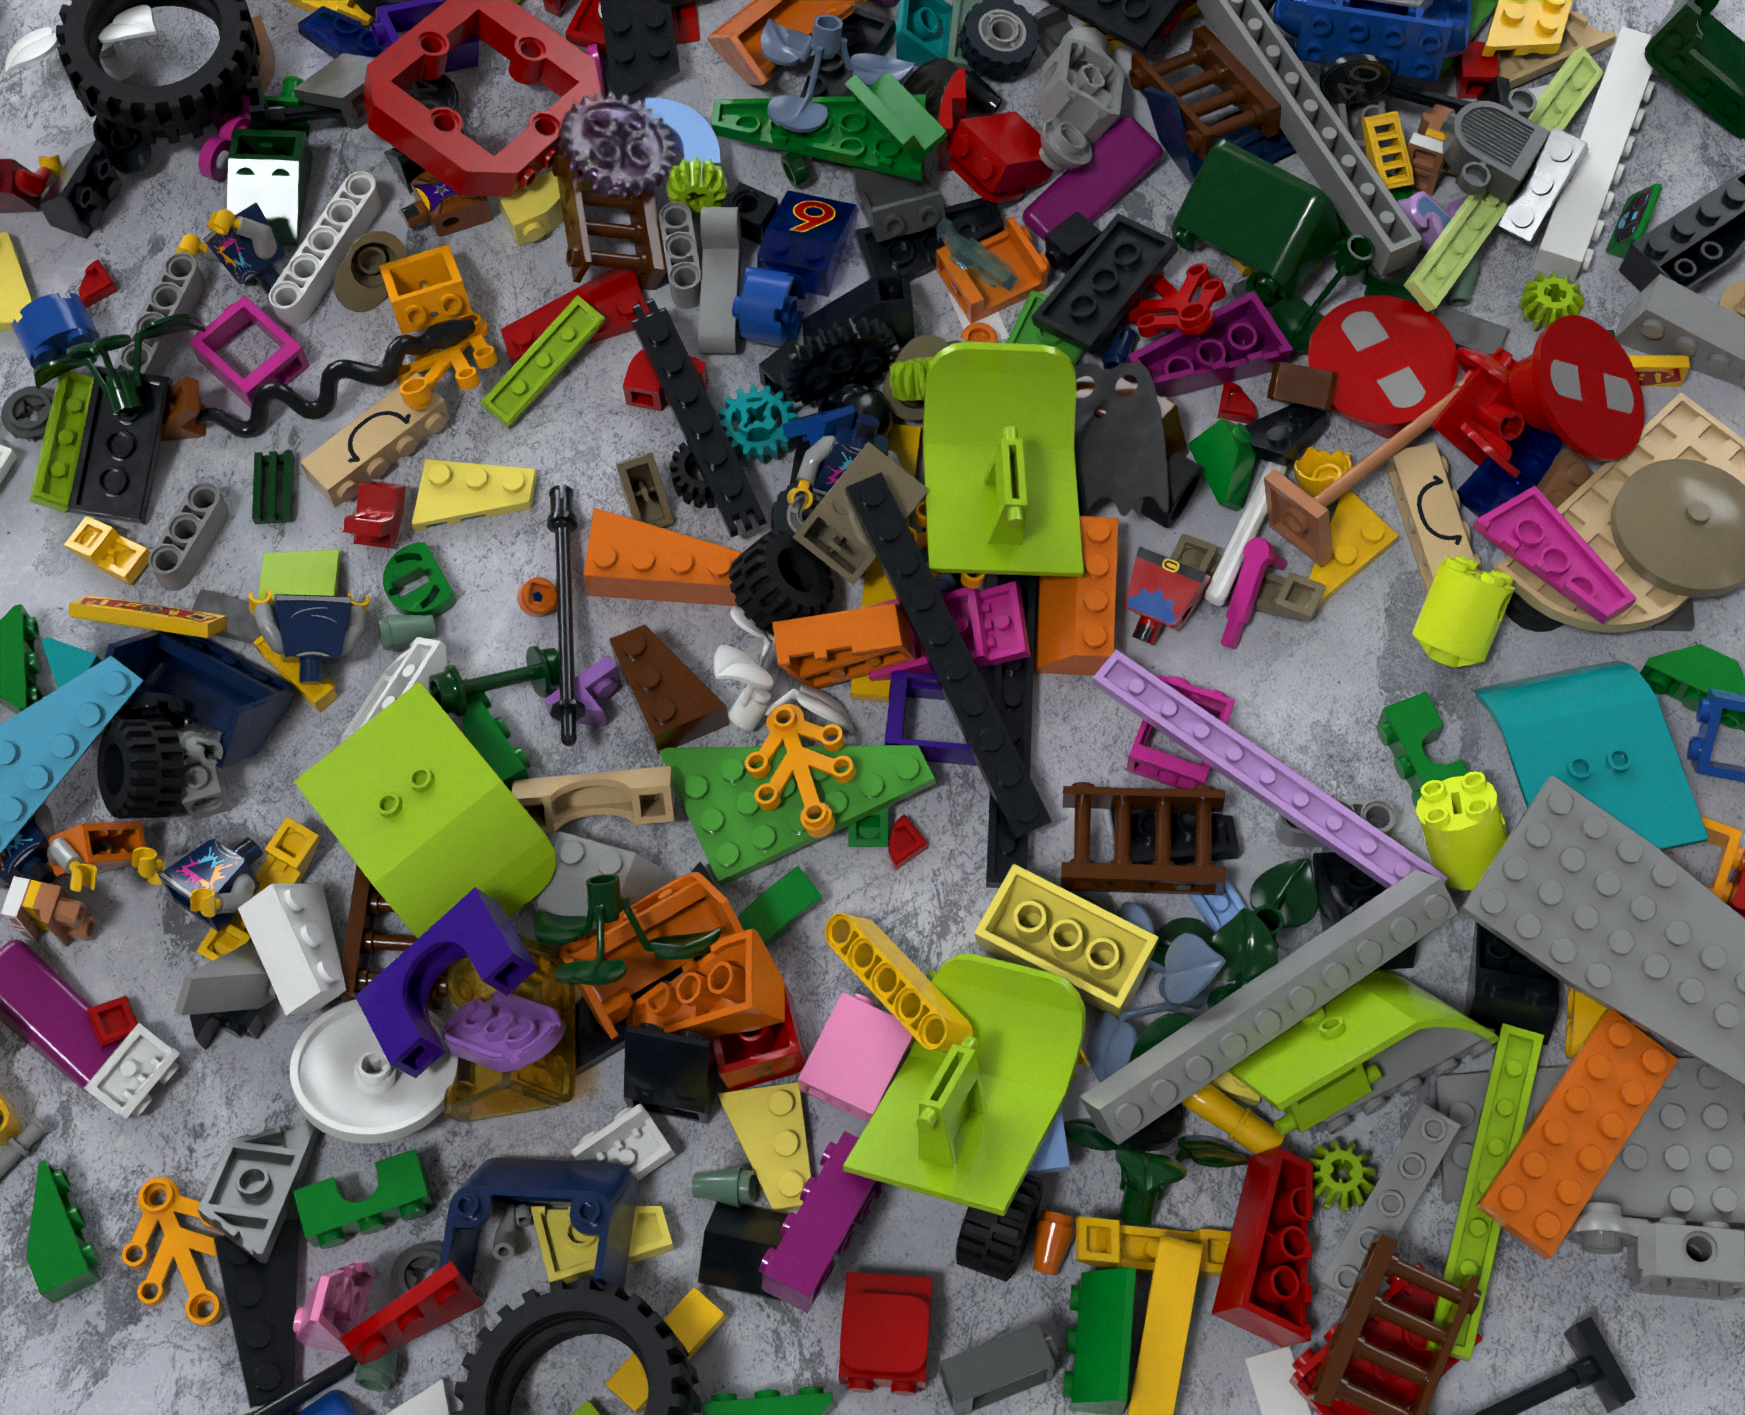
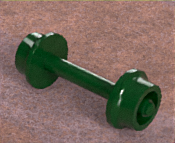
[429,646,559,717]

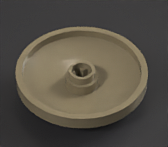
[1611,459,1745,598]

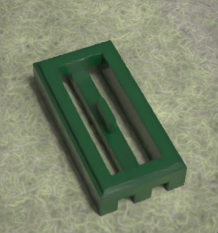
[252,450,294,524]

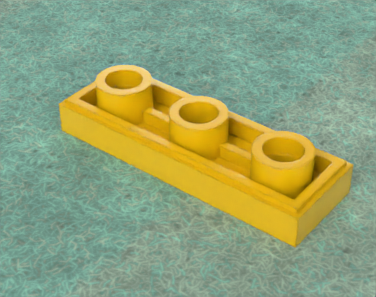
[605,1287,727,1415]

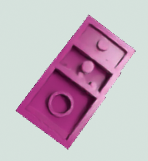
[865,581,1031,681]

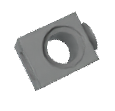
[180,757,233,821]

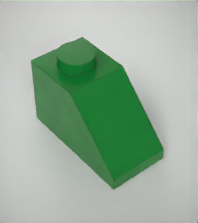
[1187,418,1256,512]

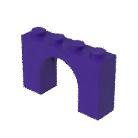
[355,887,538,1078]

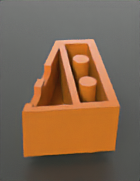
[772,603,916,689]

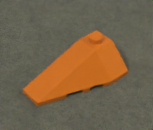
[626,929,785,1037]

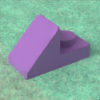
[544,655,621,726]

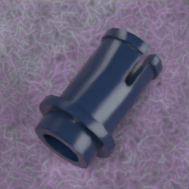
[1102,326,1137,369]

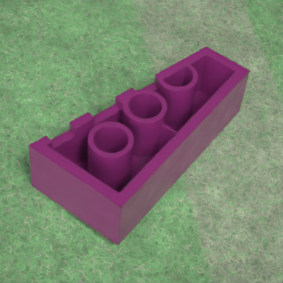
[1123,291,1293,397]
[759,1131,885,1313]

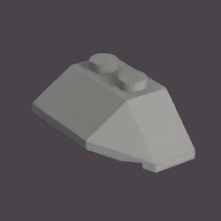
[530,831,677,916]

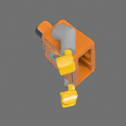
[47,821,162,892]

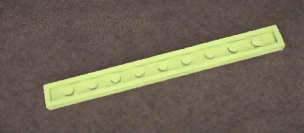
[1404,47,1604,312]

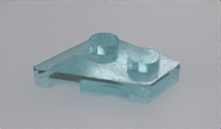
[936,217,1018,291]

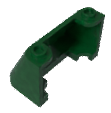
[1644,0,1745,138]
[1171,139,1342,301]

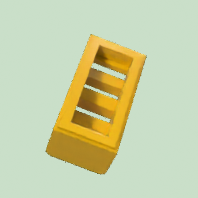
[1361,111,1414,189]

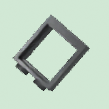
[940,1323,1059,1415]

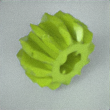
[666,156,727,217]
[1519,270,1584,331]
[889,356,934,401]
[1306,1139,1376,1213]

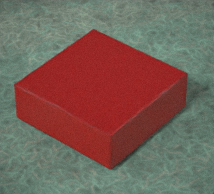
[86,996,138,1050]

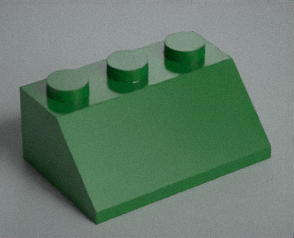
[1062,1267,1136,1415]

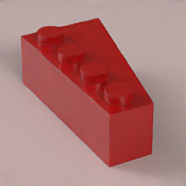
[1211,1147,1313,1347]

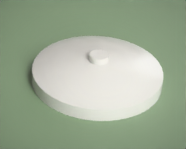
[290,999,459,1144]

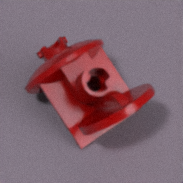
[1430,347,1525,478]

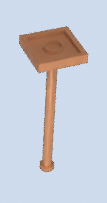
[1264,381,1465,567]

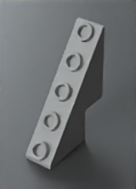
[1316,1027,1495,1135]
[1319,1103,1461,1300]

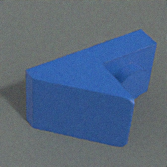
[782,405,856,446]

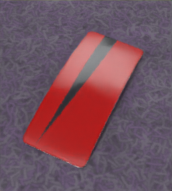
[671,1,700,44]

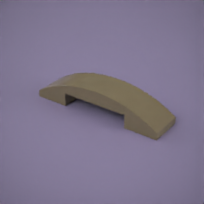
[1170,533,1326,620]

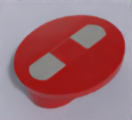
[1308,295,1459,439]
[1509,315,1644,461]

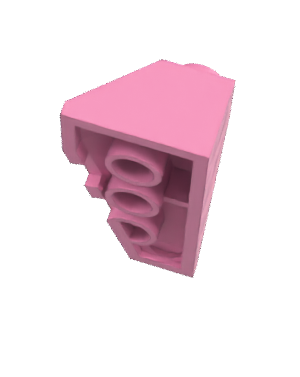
[293,1261,375,1354]

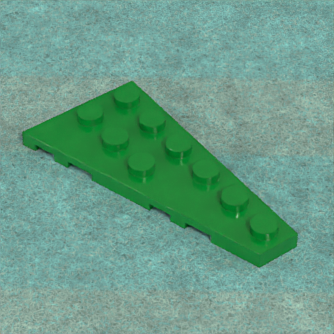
[711,94,927,181]

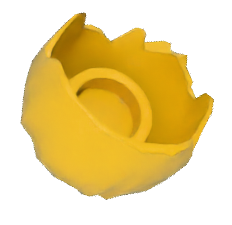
[1294,446,1352,497]

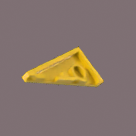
[1300,489,1399,622]

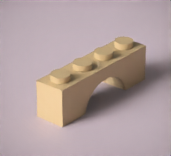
[511,766,675,833]

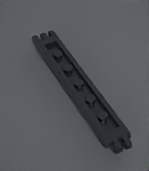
[631,298,767,538]

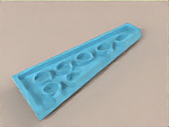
[0,656,144,855]

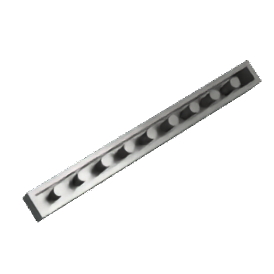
[1197,0,1422,277]
[1080,869,1458,1145]

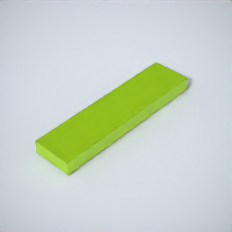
[480,295,606,429]
[28,370,94,513]

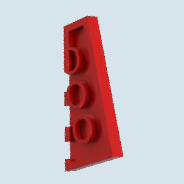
[500,268,649,366]

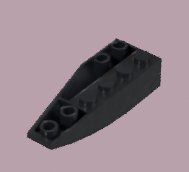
[1619,170,1745,292]

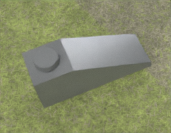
[174,942,278,1015]

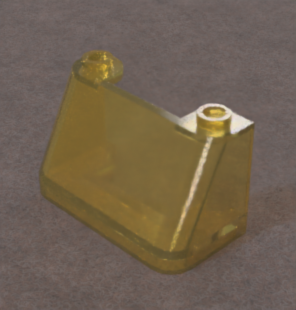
[444,933,575,1123]

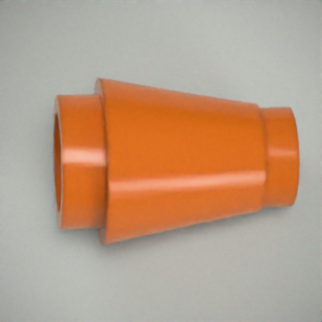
[1033,1210,1076,1276]

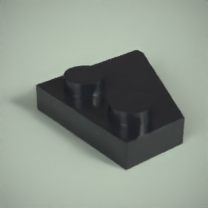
[1244,403,1328,466]

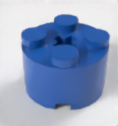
[732,267,806,347]
[12,293,100,377]

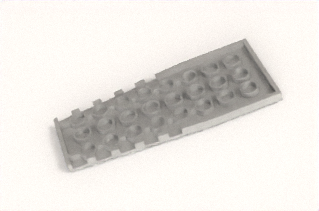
[1459,775,1745,1090]
[1434,1058,1745,1227]

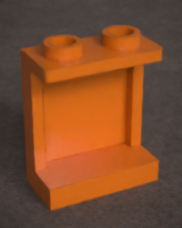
[936,216,1050,324]

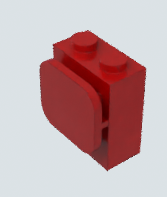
[946,111,1054,203]
[838,1272,932,1396]

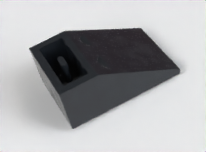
[802,275,915,348]
[1465,921,1559,1045]
[624,1023,719,1124]

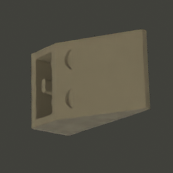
[793,441,929,586]

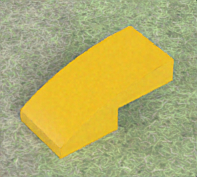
[64,516,151,585]

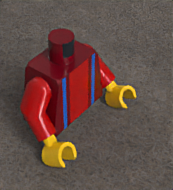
[0,154,63,213]

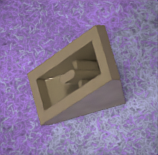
[616,452,674,528]

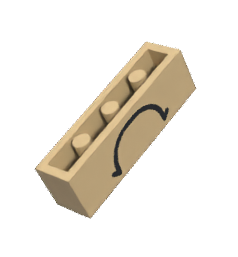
[300,372,451,508]
[1386,442,1482,594]

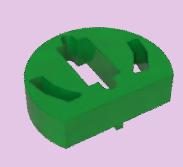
[383,542,457,617]

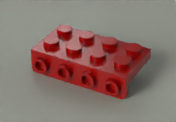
[1289,1262,1483,1415]

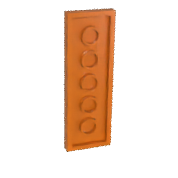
[1476,1009,1679,1260]

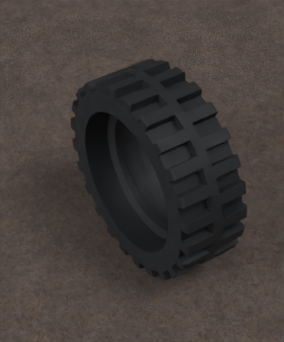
[56,0,260,144]
[453,1278,701,1415]

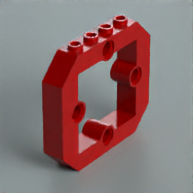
[363,0,602,197]

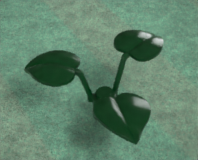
[1271,234,1418,353]
[33,314,205,415]
[1151,858,1318,967]
[533,874,721,985]
[1129,908,1277,1063]
[1064,1118,1249,1226]

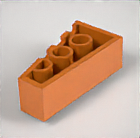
[584,508,741,606]

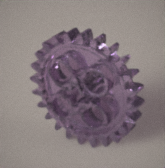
[558,92,676,198]

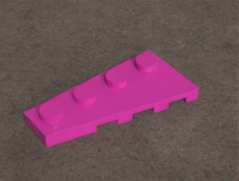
[1472,486,1637,624]

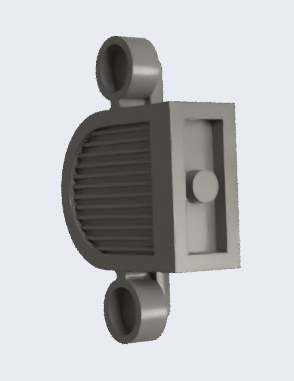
[1440,88,1550,203]

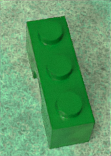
[1376,692,1469,808]
[293,1149,436,1249]

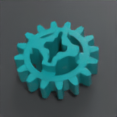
[718,385,797,463]

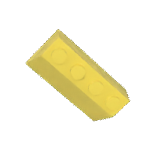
[974,864,1159,1018]

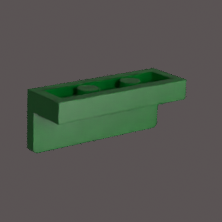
[844,72,948,164]

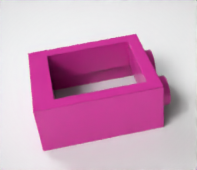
[189,295,310,408]
[1126,675,1235,790]

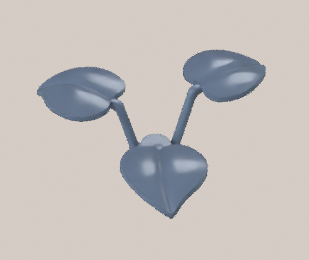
[761,14,915,133]
[1089,902,1226,1083]

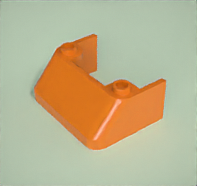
[707,0,868,86]
[558,872,744,1039]

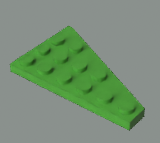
[659,745,936,886]

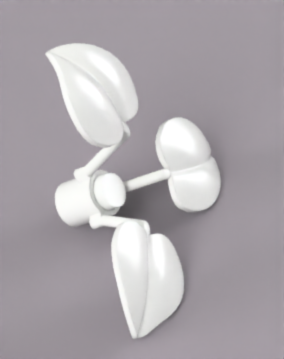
[5,5,158,81]
[714,606,854,736]

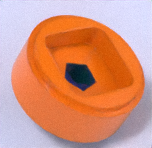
[517,577,557,617]

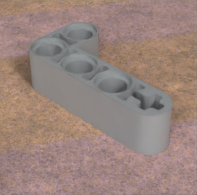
[698,207,742,353]

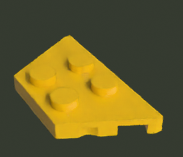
[1482,0,1573,57]

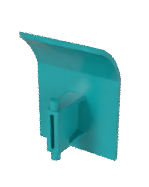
[1474,661,1709,851]

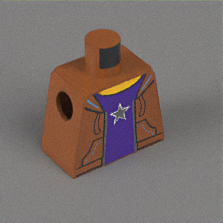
[400,171,493,237]

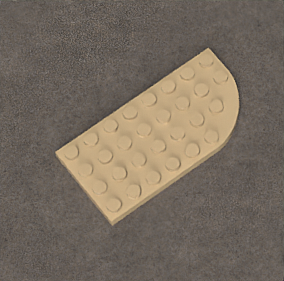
[1494,392,1745,633]

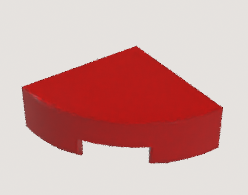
[79,259,118,308]
[1217,380,1256,424]
[888,814,928,870]

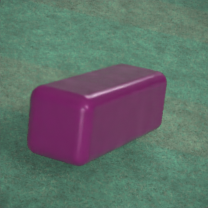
[1022,116,1163,241]
[0,939,121,1093]

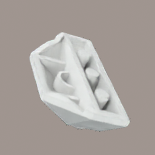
[340,637,447,744]

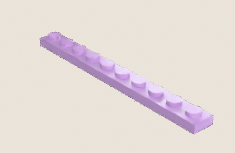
[1092,649,1449,889]

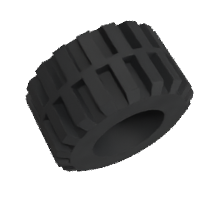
[729,530,834,635]
[97,719,184,819]
[956,1174,1043,1282]

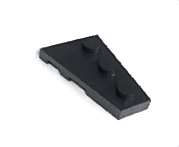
[1108,809,1239,865]

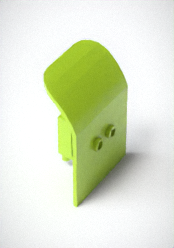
[923,342,1084,577]
[293,681,556,939]
[843,954,1086,1216]
[1228,968,1500,1137]

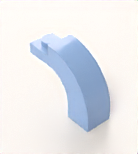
[610,98,721,166]

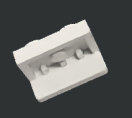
[83,1023,180,1119]
[571,1104,676,1181]

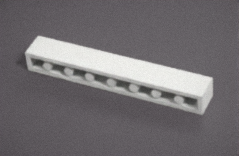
[1532,26,1658,282]

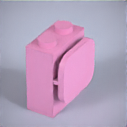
[798,992,915,1123]

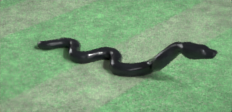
[196,319,476,439]

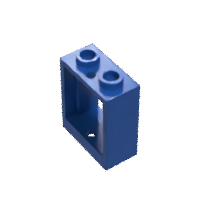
[1687,688,1745,782]

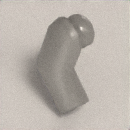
[493,1203,532,1261]

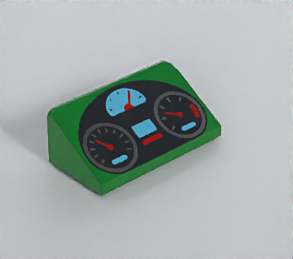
[1606,183,1662,259]

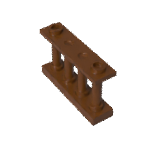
[1129,25,1281,161]
[552,141,667,290]
[1061,782,1225,896]
[340,864,451,1010]
[1307,1234,1481,1415]

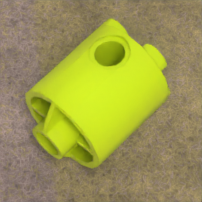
[1412,555,1515,668]
[1416,771,1509,890]

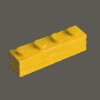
[253,635,338,713]

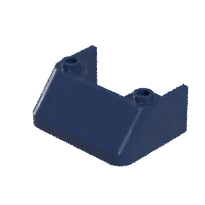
[1144,36,1298,185]
[104,630,295,769]
[438,1158,638,1290]

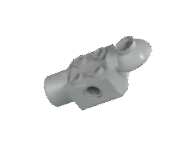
[1036,26,1125,172]
[1565,1202,1745,1301]

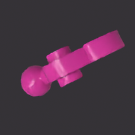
[198,96,252,181]

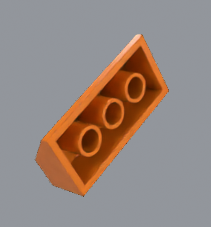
[1033,516,1118,676]

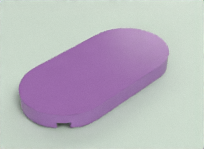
[441,992,565,1072]

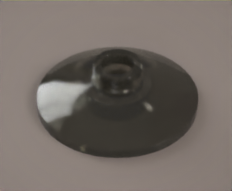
[903,58,957,116]

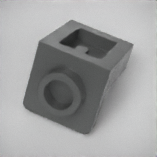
[1034,6,1073,59]

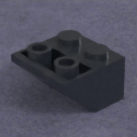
[39,140,122,239]

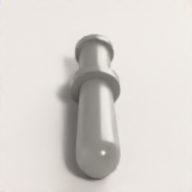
[0,1116,50,1178]

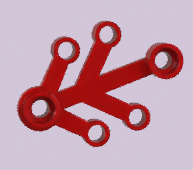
[1125,263,1226,338]

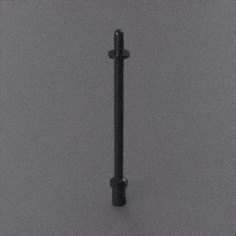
[547,485,586,747]

